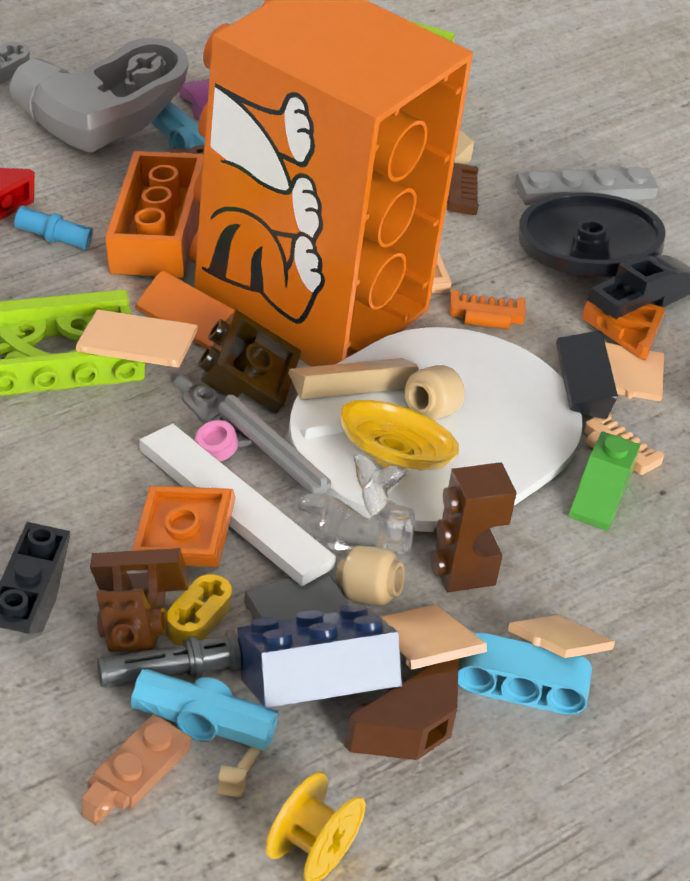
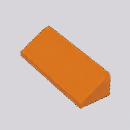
[135,271,235,349]

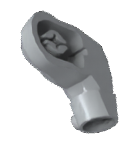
[10,38,189,153]

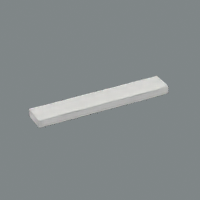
[140,423,336,586]

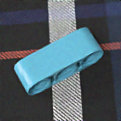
[458,633,592,715]

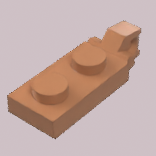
[81,714,191,826]

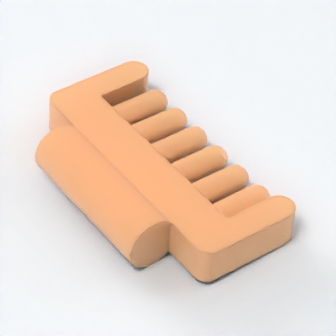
[584,413,664,475]

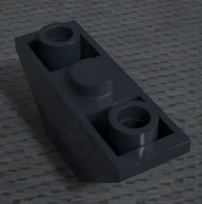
[0,522,70,634]

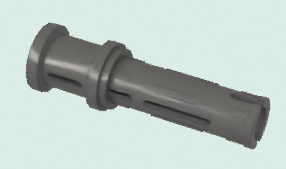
[97,630,241,688]

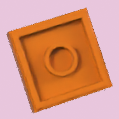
[132,486,236,567]

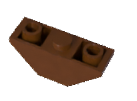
[344,658,459,760]

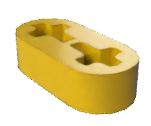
[166,574,232,645]

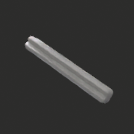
[218,395,331,498]

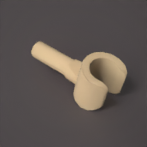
[217,746,261,797]

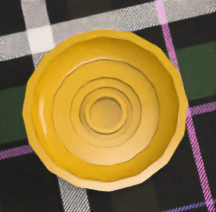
[341,400,459,471]

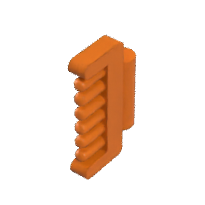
[449,290,526,330]

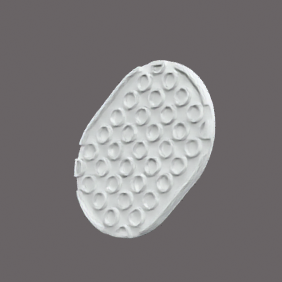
[288,327,582,532]

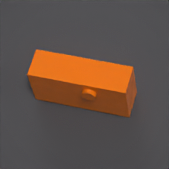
[105,151,204,278]

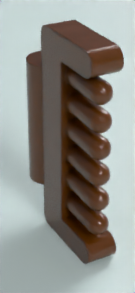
[447,163,479,215]

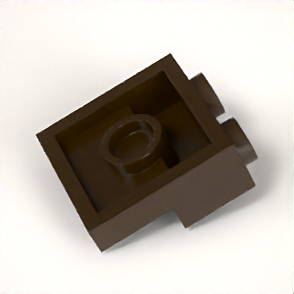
[198,309,301,414]

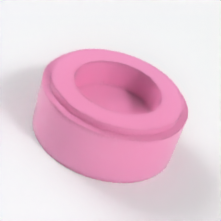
[195,420,238,461]

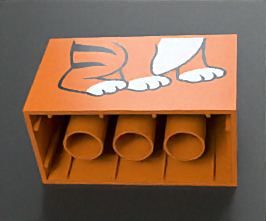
[189,0,473,367]

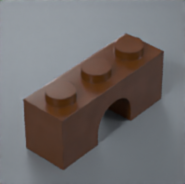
[431,462,517,593]

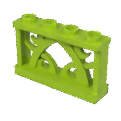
[0,289,145,396]

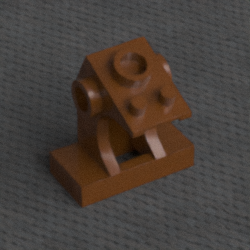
[90,548,190,652]

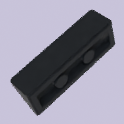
[556,331,618,419]

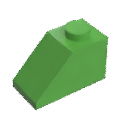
[569,431,641,531]

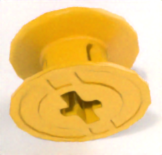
[265,772,366,881]

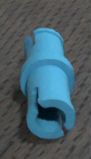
[14,205,93,251]

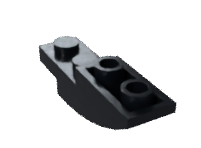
[588,254,690,319]

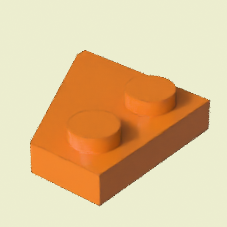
[582,300,666,360]

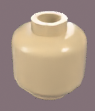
[404,365,465,421]
[336,545,405,606]

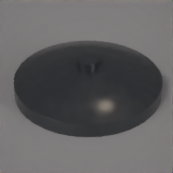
[518,192,666,277]

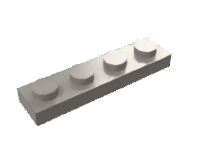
[515,167,659,205]

